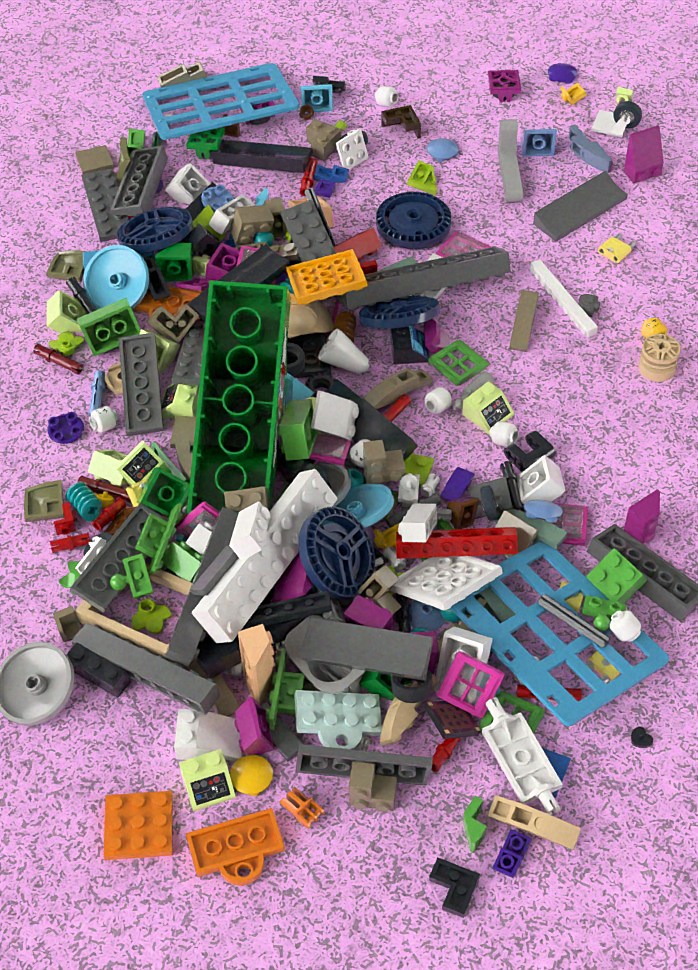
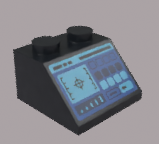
[390,326,429,365]

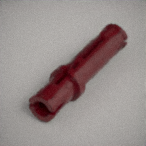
[33,343,84,375]
[78,475,131,503]

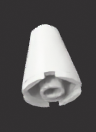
[318,329,370,375]

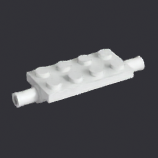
[482,698,563,815]

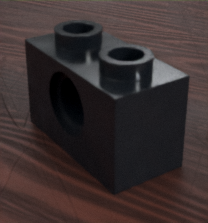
[185,224,222,260]

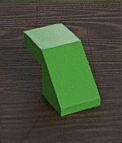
[127,129,146,157]
[463,796,487,853]

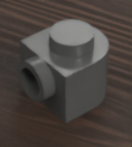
[578,294,601,317]

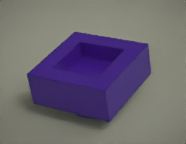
[315,179,335,198]

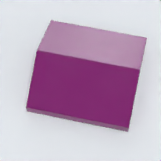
[175,277,218,293]

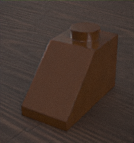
[447,496,479,529]

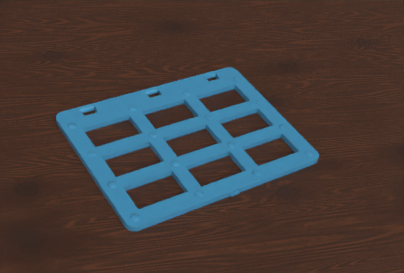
[142,63,300,140]
[450,541,669,726]

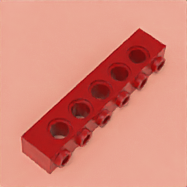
[396,527,518,559]

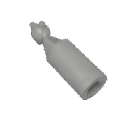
[453,371,494,410]

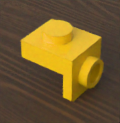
[560,83,587,105]
[373,524,399,550]

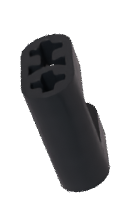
[504,430,556,472]

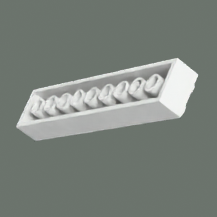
[192,469,338,643]

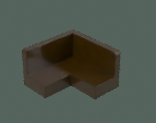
[381,105,421,139]

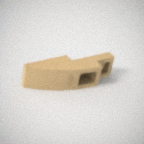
[380,674,438,746]
[487,795,581,850]

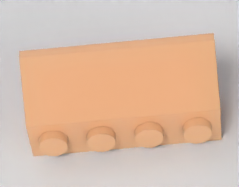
[238,624,275,705]

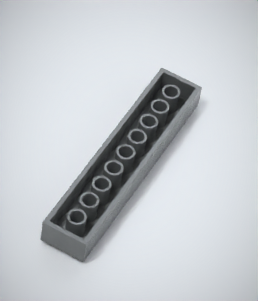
[337,246,511,310]

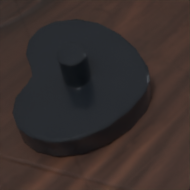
[631,726,653,748]

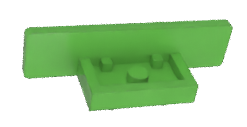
[135,503,183,576]
[266,648,305,730]

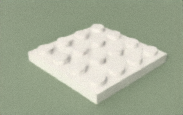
[390,556,503,610]

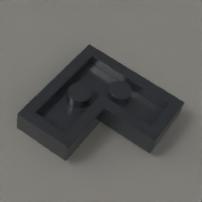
[312,76,346,93]
[429,857,480,918]

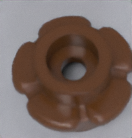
[299,105,314,120]

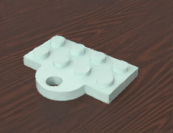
[294,690,382,750]

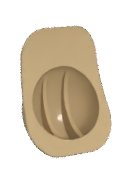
[288,293,334,338]

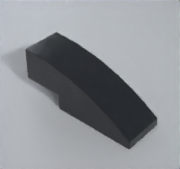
[143,255,171,301]

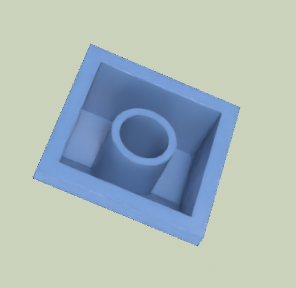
[521,129,557,156]

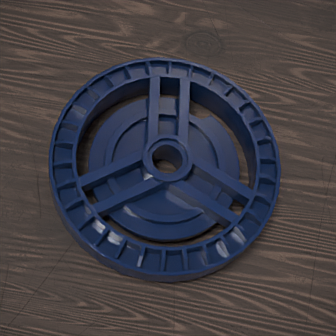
[376,192,452,249]
[116,207,193,253]
[359,295,440,329]
[299,507,375,599]

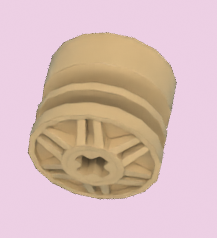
[638,334,681,382]

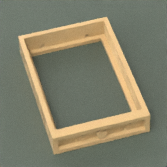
[74,564,205,663]

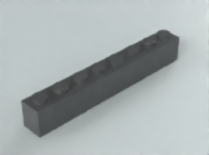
[164,507,239,666]
[71,623,221,715]

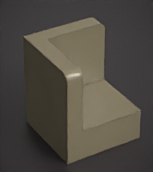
[53,606,81,642]

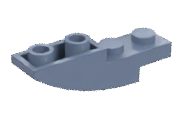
[568,124,612,173]

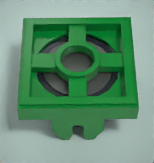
[186,127,225,159]

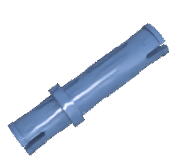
[88,370,106,417]

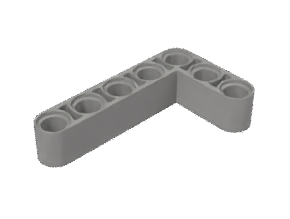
[498,119,523,203]

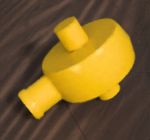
[94,491,114,509]

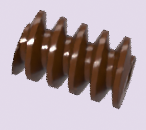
[333,312,356,342]

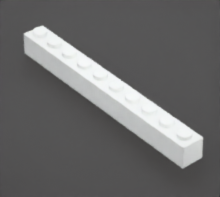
[530,259,598,338]

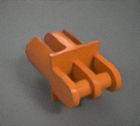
[280,786,325,829]

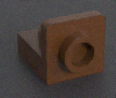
[223,114,240,138]

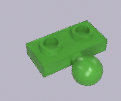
[110,553,154,599]
[582,595,626,631]

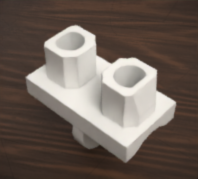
[398,473,420,507]

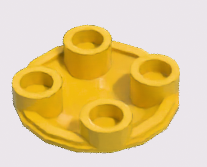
[230,755,273,797]

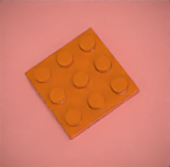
[103,791,173,860]

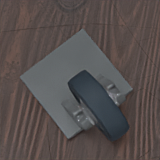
[469,477,513,521]

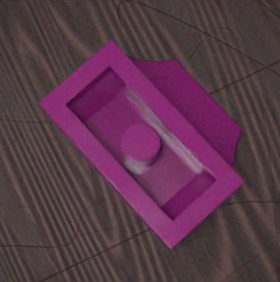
[423,319,450,355]

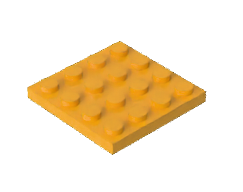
[286,249,368,305]

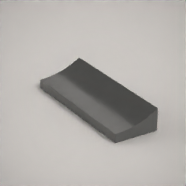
[110,146,168,216]
[533,170,628,242]
[587,524,698,622]
[297,617,433,681]
[295,744,433,785]

